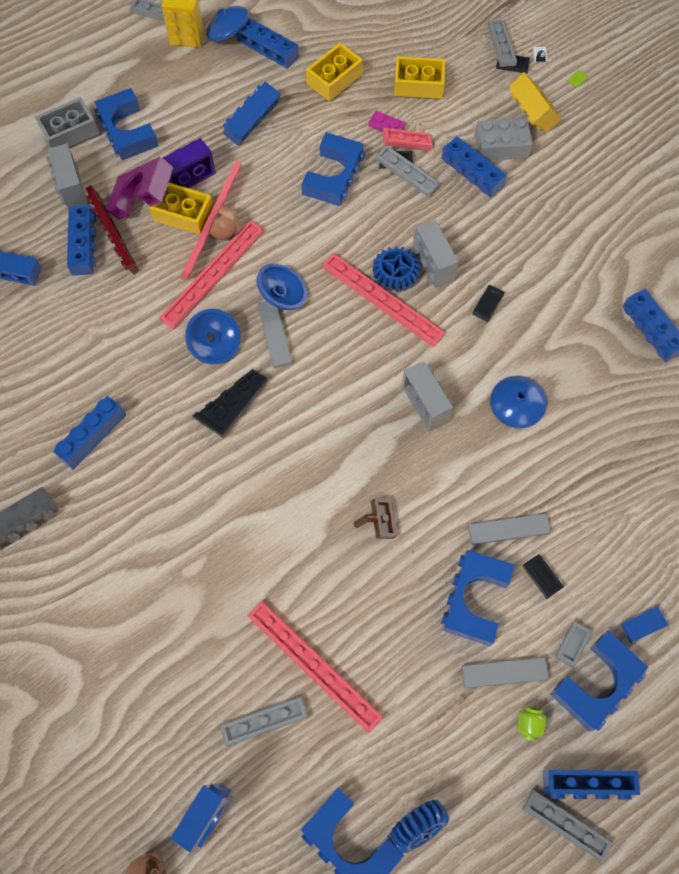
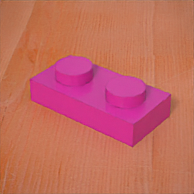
[368,111,405,132]

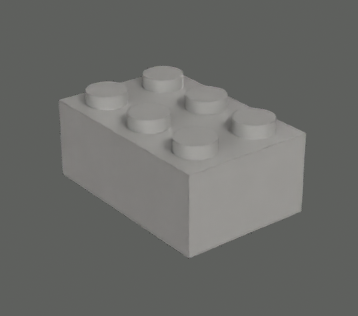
[35,97,100,148]
[475,118,533,161]
[46,143,89,209]
[412,220,459,289]
[402,361,453,432]

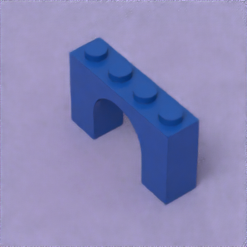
[94,88,159,160]
[301,132,365,206]
[441,550,515,647]
[550,631,648,731]
[170,783,233,853]
[301,788,404,874]

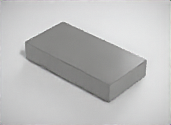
[554,621,593,668]

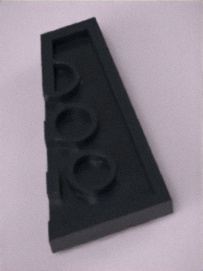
[192,369,268,438]

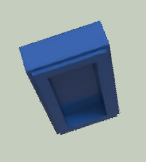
[620,607,668,643]

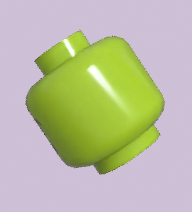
[517,706,547,741]

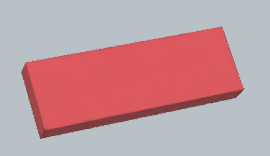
[382,128,433,151]

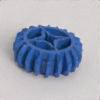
[372,246,421,292]
[390,800,450,853]

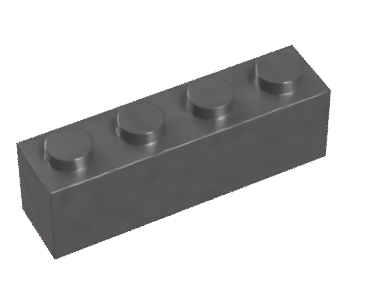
[0,487,59,550]

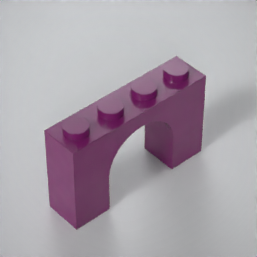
[106,157,173,220]

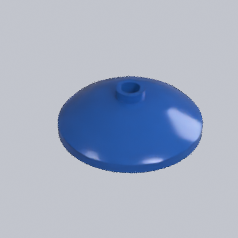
[206,5,249,42]
[256,264,307,310]
[185,309,241,365]
[490,376,547,428]

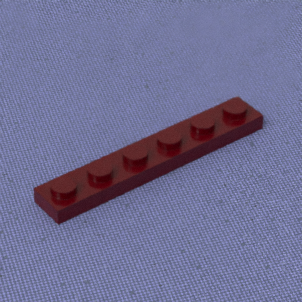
[85,185,139,275]

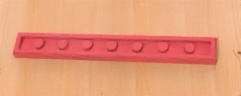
[181,160,242,280]
[159,220,264,330]
[322,253,445,348]
[247,601,383,733]

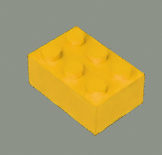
[161,0,204,48]
[306,42,363,101]
[394,56,445,99]
[509,72,563,133]
[149,183,214,235]

